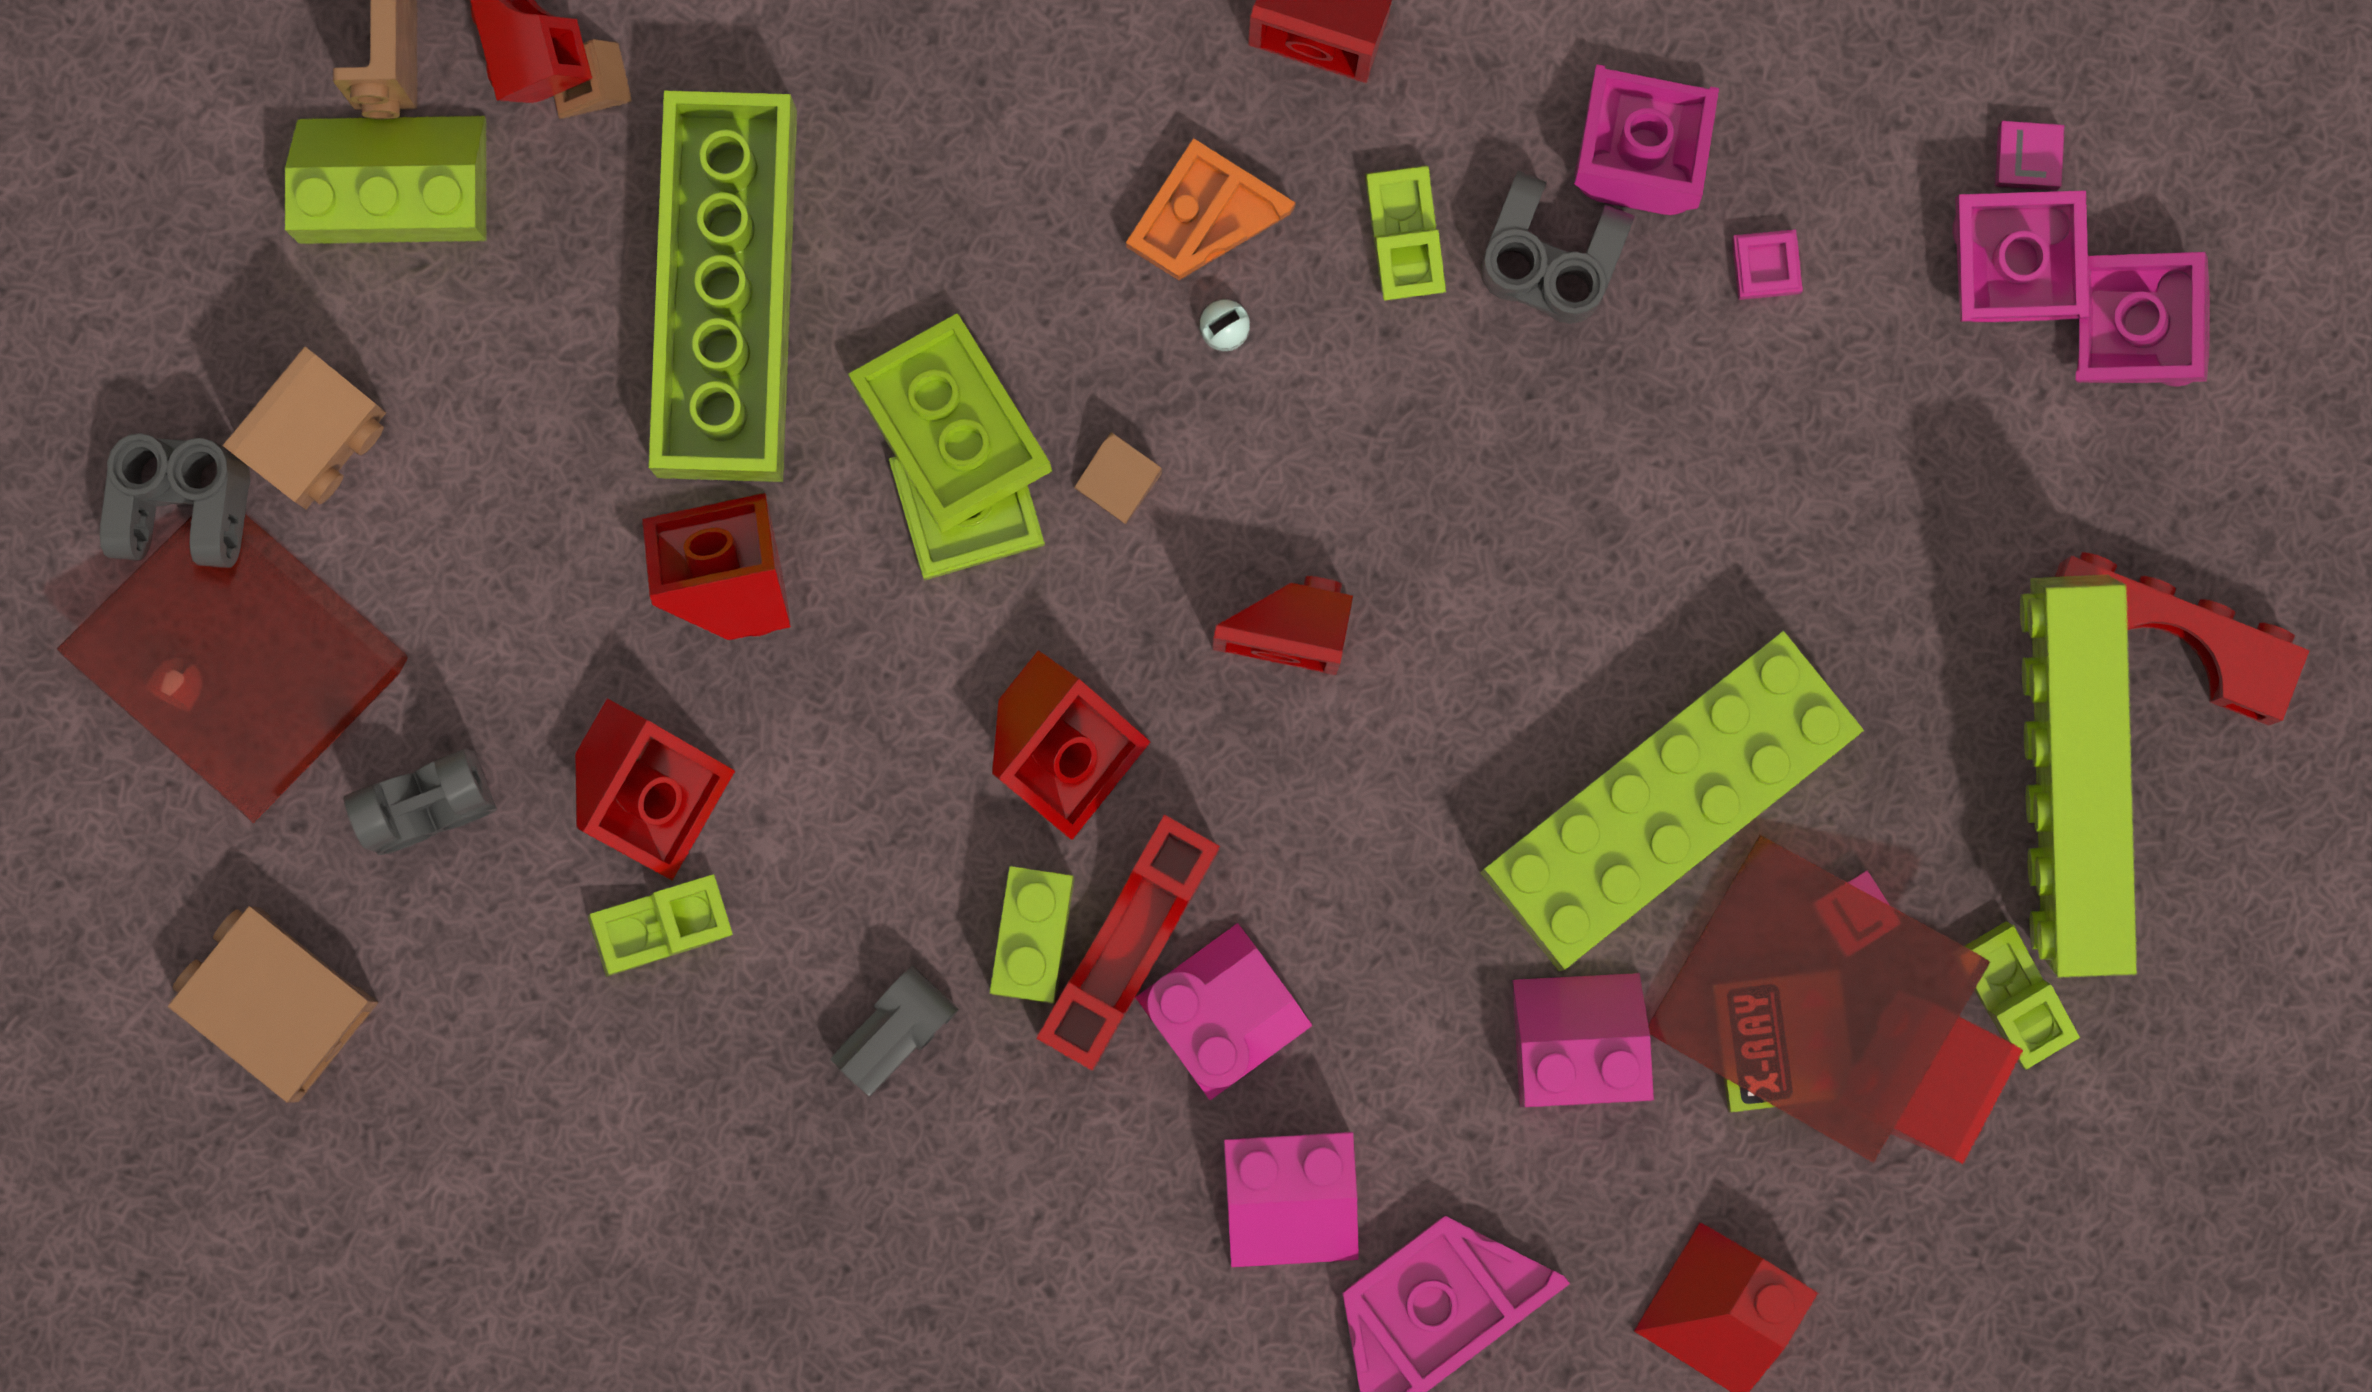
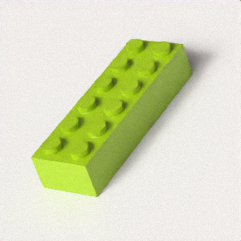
[649,90,797,482]
[2020,575,2137,977]
[1480,631,1864,971]

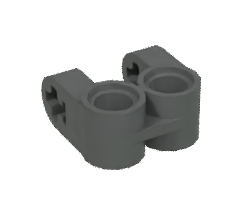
[1481,171,1635,324]
[100,433,250,568]
[344,748,497,855]

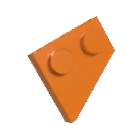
[1126,138,1295,280]

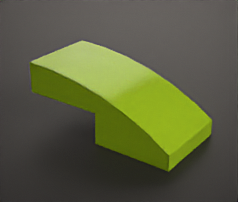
[1365,165,1446,301]
[587,874,733,977]
[1952,921,2080,1070]

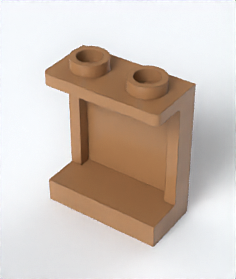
[333,0,417,119]
[168,906,379,1102]

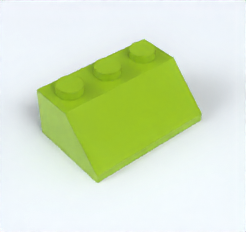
[285,116,486,244]

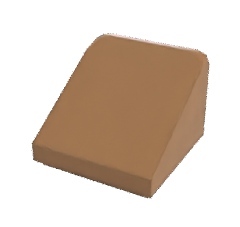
[554,39,632,119]
[1074,432,1162,525]

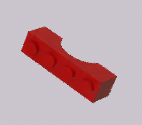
[470,0,593,103]
[2055,552,2310,726]
[1036,814,1220,1071]

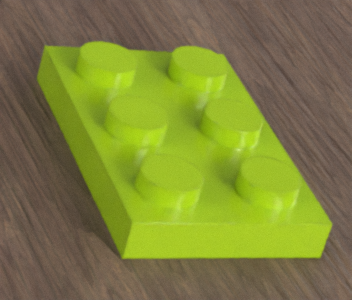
[848,313,1052,533]

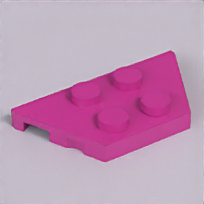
[1342,1215,1570,1392]

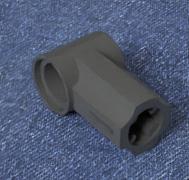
[830,966,959,1097]

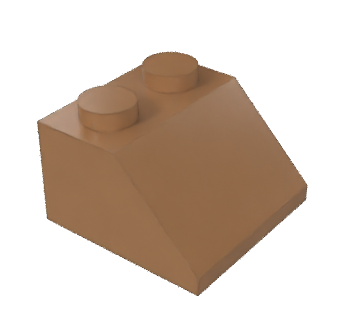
[223,346,386,509]

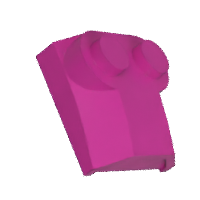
[1574,64,1719,215]
[1953,191,2089,323]
[2076,252,2210,386]
[1135,923,1313,1100]

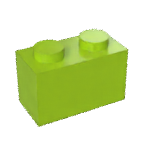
[990,866,1075,1004]

